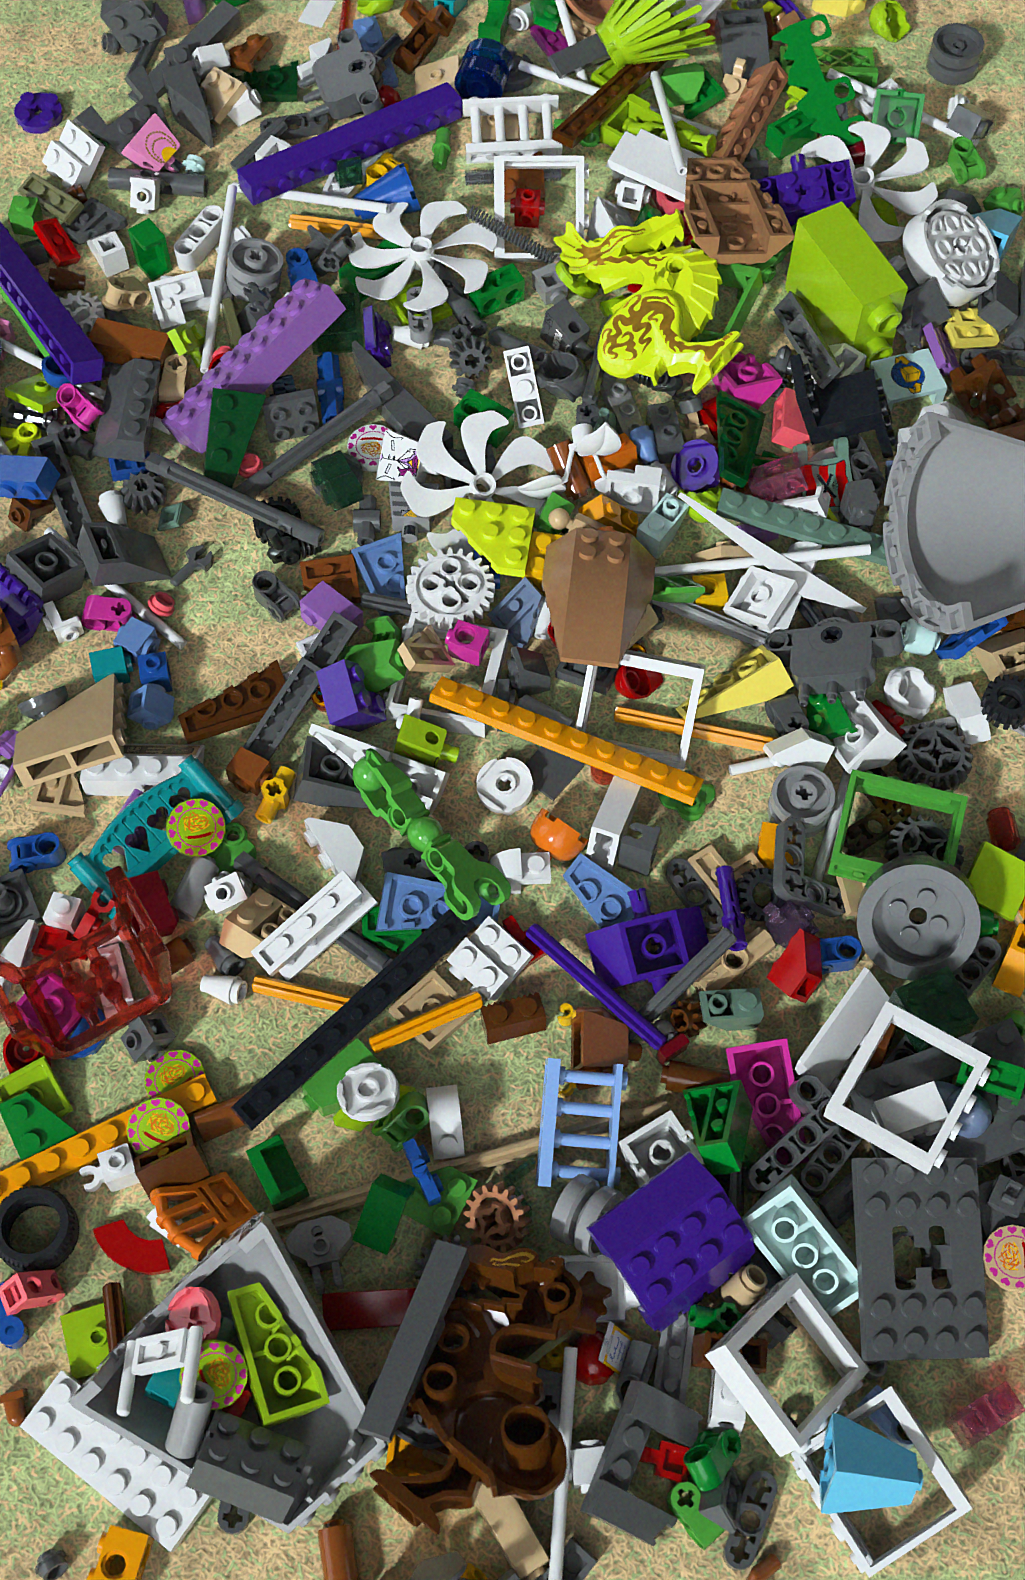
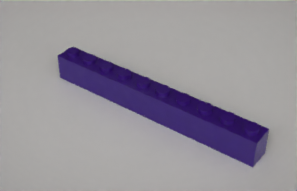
[237,82,462,206]
[0,222,105,385]

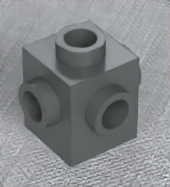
[120,1012,176,1062]

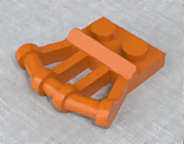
[150,1171,258,1262]

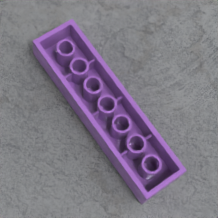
[161,278,346,454]

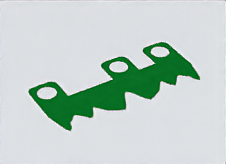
[771,14,866,146]

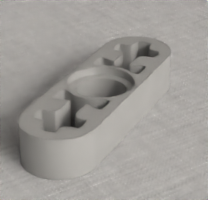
[407,287,433,344]

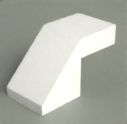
[297,37,333,89]
[943,681,991,745]

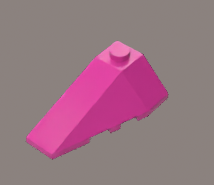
[712,351,783,410]
[725,1038,809,1165]

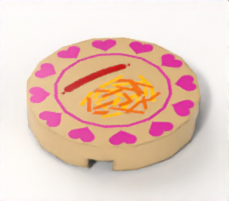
[982,1225,1025,1292]

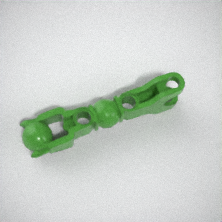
[352,748,511,920]

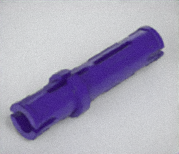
[715,865,748,951]

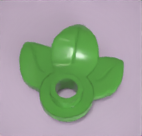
[658,784,716,821]
[199,822,257,874]

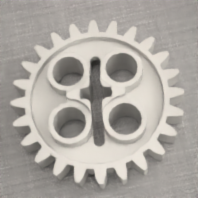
[406,548,495,630]

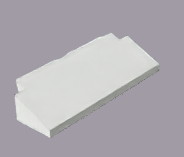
[606,129,751,202]

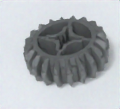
[895,721,973,791]
[884,814,964,871]

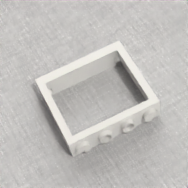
[494,156,589,262]
[384,612,508,738]
[576,650,706,769]
[824,1001,992,1175]
[705,1272,870,1457]
[791,1386,974,1577]

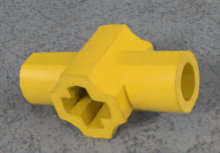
[255,766,296,824]

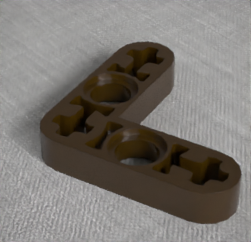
[842,767,912,855]

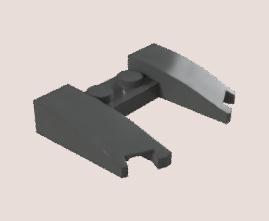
[580,1380,703,1546]

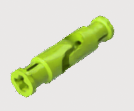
[622,118,717,157]

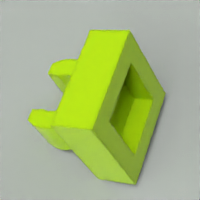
[785,86,807,111]

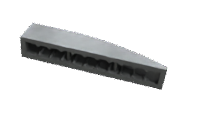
[352,340,454,450]

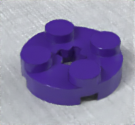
[14,92,63,134]
[671,439,720,493]

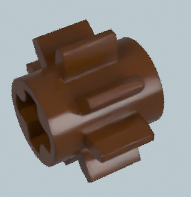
[670,998,707,1038]

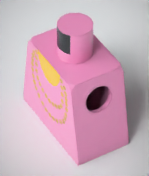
[121,113,184,173]

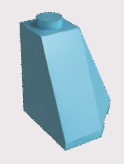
[972,208,1023,265]
[819,1413,923,1514]

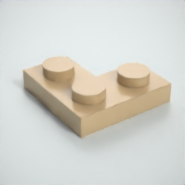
[687,844,764,908]

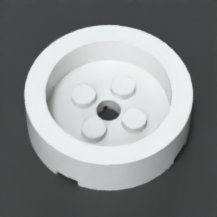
[903,199,1000,307]

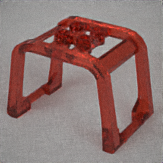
[0,866,173,1059]

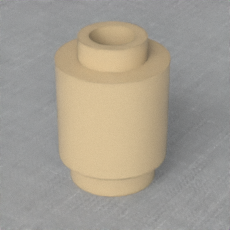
[721,1265,767,1311]

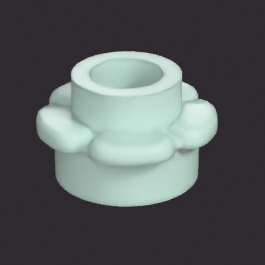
[182,154,206,175]

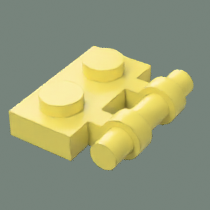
[944,307,1000,349]

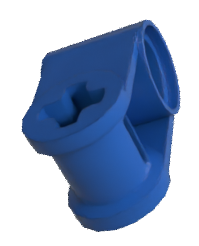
[286,248,318,290]
[7,832,67,874]
[820,935,862,975]

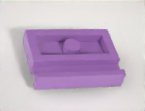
[922,322,960,377]

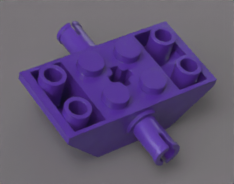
[757,154,856,227]
[585,888,709,1006]

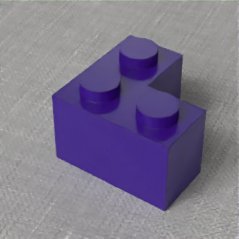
[316,659,387,732]

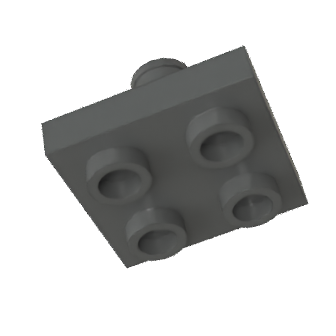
[0,868,43,939]

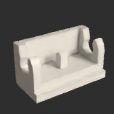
[770,485,831,519]

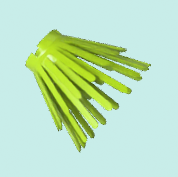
[594,0,716,69]

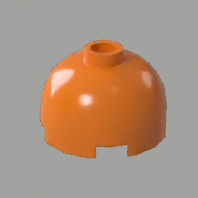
[530,808,589,862]

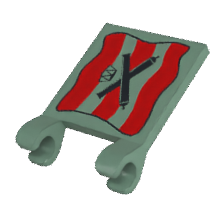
[792,437,853,512]

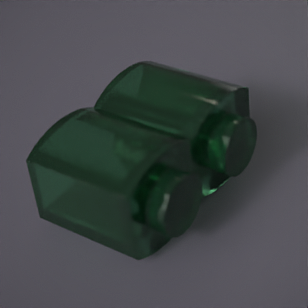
[309,450,364,512]

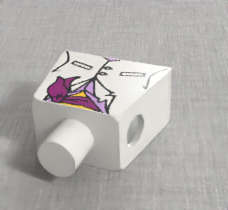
[376,430,439,483]

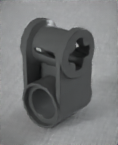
[252,570,300,623]
[765,692,809,737]

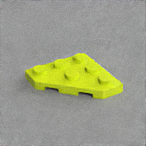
[451,497,536,577]

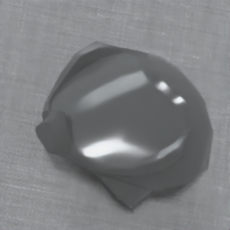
[535,349,589,403]

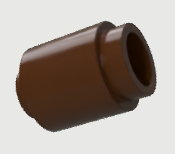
[149,936,196,978]

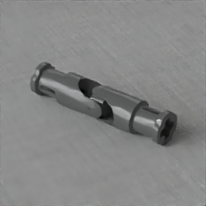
[432,253,488,337]

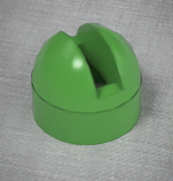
[1003,1009,1025,1036]

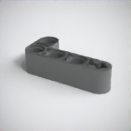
[743,1075,839,1193]

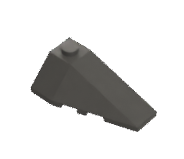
[293,736,368,808]

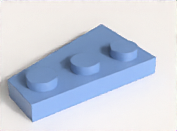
[351,532,406,617]
[563,853,651,929]

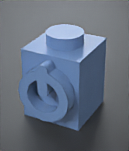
[113,617,161,665]
[127,684,175,730]

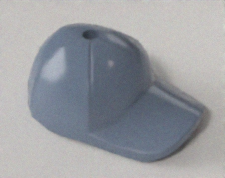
[935,1081,992,1138]

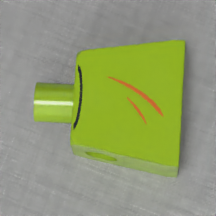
[393,714,460,768]

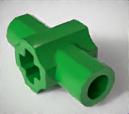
[688,1302,745,1334]

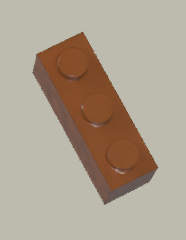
[88,317,174,374]

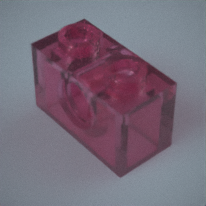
[748,452,809,502]
[945,1381,1025,1451]

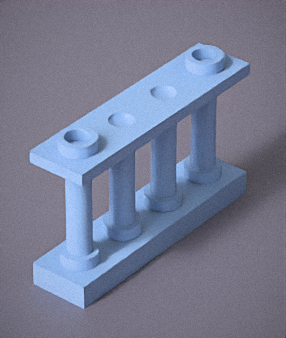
[535,1058,628,1189]

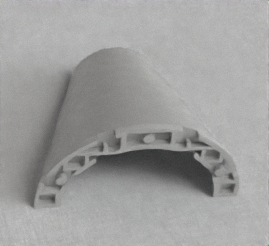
[883,412,1025,634]
[69,1212,389,1534]

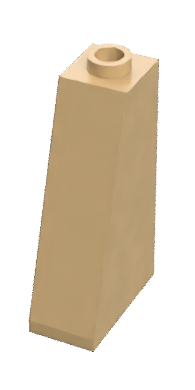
[475,1484,549,1580]

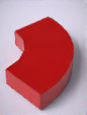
[93,1219,172,1275]

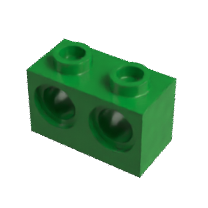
[469,263,525,319]
[453,389,515,449]

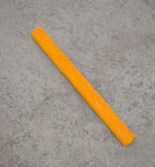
[614,706,777,752]

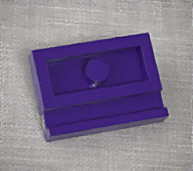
[363,305,393,368]

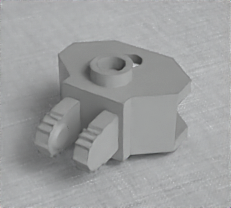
[286,1215,354,1295]

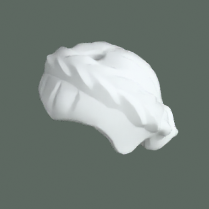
[883,666,937,720]

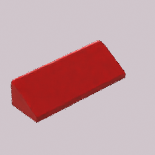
[322,1288,416,1331]

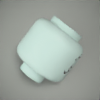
[900,617,941,656]

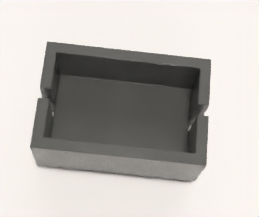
[185,1410,311,1524]

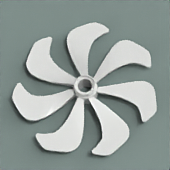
[800,121,938,243]
[349,201,498,312]
[400,411,553,556]

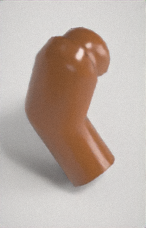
[746,1553,781,1580]

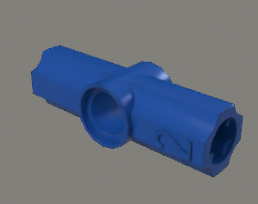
[317,352,345,425]

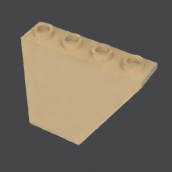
[13,674,128,788]

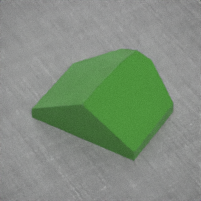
[661,62,705,107]
[652,576,705,603]

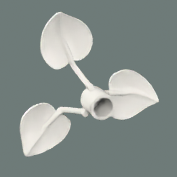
[518,422,635,499]

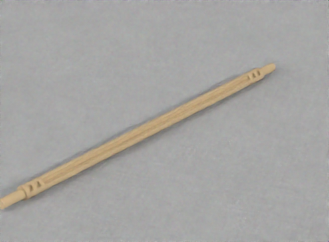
[185,1100,670,1254]

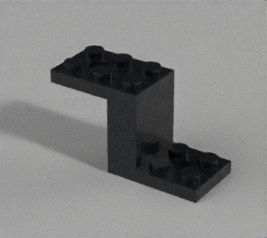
[790,354,897,458]

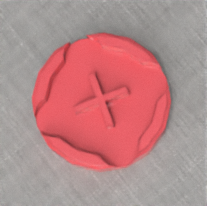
[165,1287,221,1342]

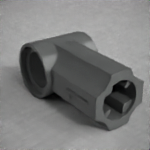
[613,1340,659,1408]

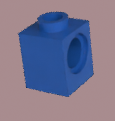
[137,651,173,692]

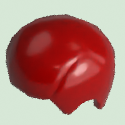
[572,1331,615,1386]

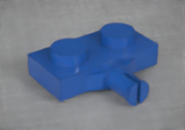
[402,1138,444,1207]

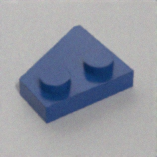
[935,617,1009,660]

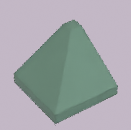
[157,502,193,532]

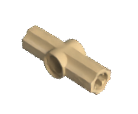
[692,927,776,994]

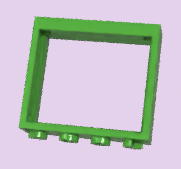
[690,263,763,343]
[827,769,968,883]

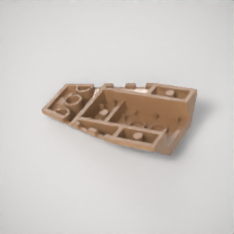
[684,157,795,265]
[542,528,656,669]

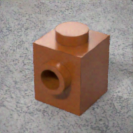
[225,747,273,796]

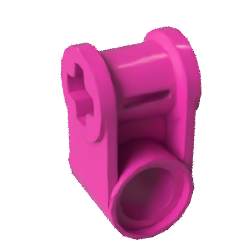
[56,383,105,432]
[81,595,137,632]

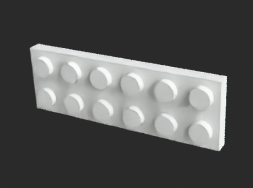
[20,1370,213,1552]

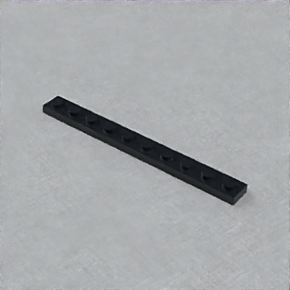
[230,909,476,1131]

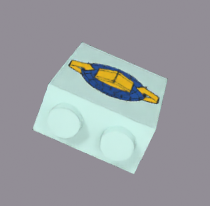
[869,348,948,411]

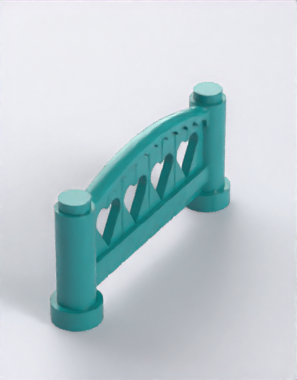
[67,755,246,924]

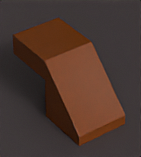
[400,0,456,37]

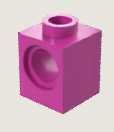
[445,619,490,666]

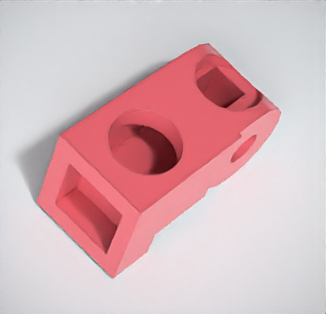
[0,1270,65,1315]

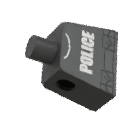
[540,298,594,362]

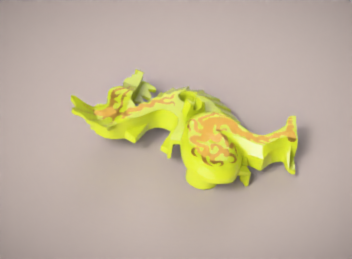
[554,209,744,395]

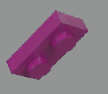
[530,25,569,57]

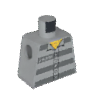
[389,481,440,543]

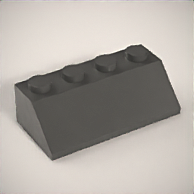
[92,358,162,462]

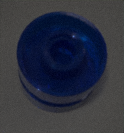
[454,38,514,99]

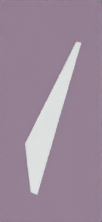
[678,492,867,613]

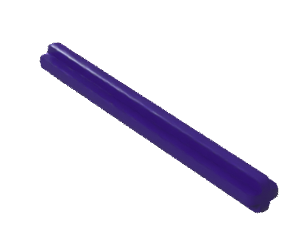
[526,923,667,1050]

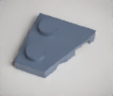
[487,577,546,649]

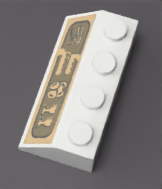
[80,744,205,797]

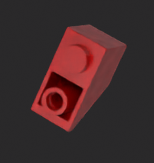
[766,928,823,1003]

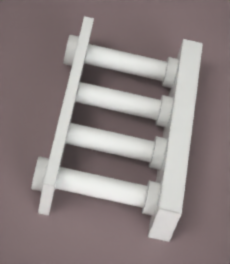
[463,94,563,164]
[251,870,378,982]

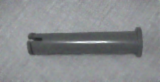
[488,326,548,365]

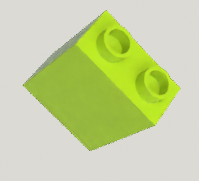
[785,201,908,369]

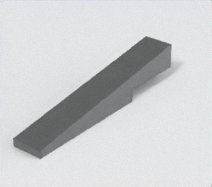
[128,0,242,103]
[547,3,670,79]
[773,291,842,389]
[31,433,92,580]
[243,611,358,761]
[357,1239,470,1442]

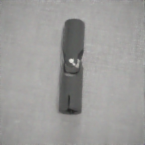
[108,167,208,198]

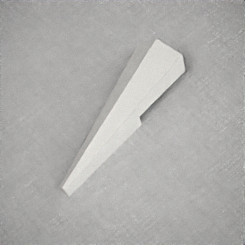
[309,724,450,817]

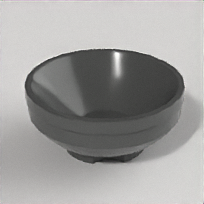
[17,686,68,721]

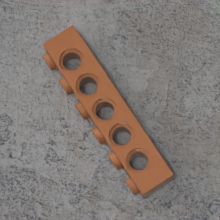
[706,60,788,164]

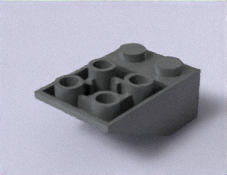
[714,8,770,81]
[162,62,216,148]
[77,521,171,586]

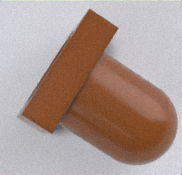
[0,1388,28,1427]

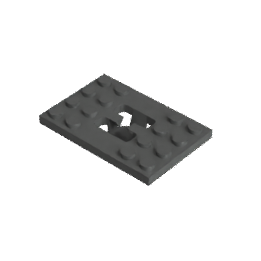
[849,1018,1025,1168]
[851,1158,990,1361]

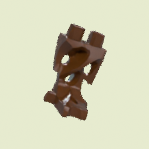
[949,353,1025,430]

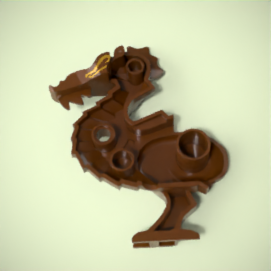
[370,1240,612,1536]

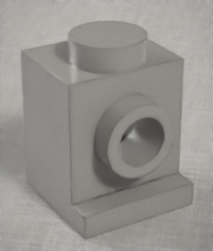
[532,262,568,305]

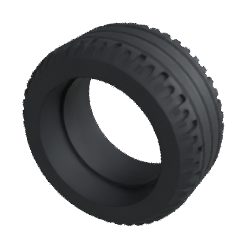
[0,1185,79,1272]

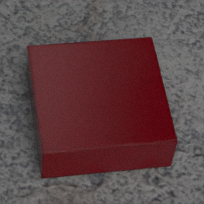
[656,1033,690,1066]

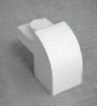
[490,848,551,894]
[426,1084,465,1160]

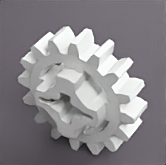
[60,291,105,336]

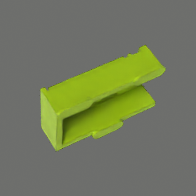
[600,94,700,153]

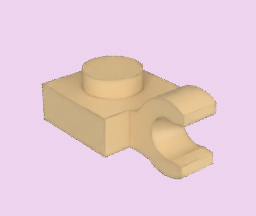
[721,57,748,104]
[682,412,715,444]

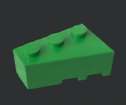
[682,1080,753,1176]

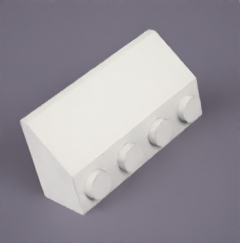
[793,967,890,1095]

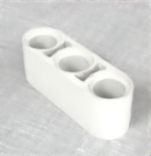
[174,205,224,271]

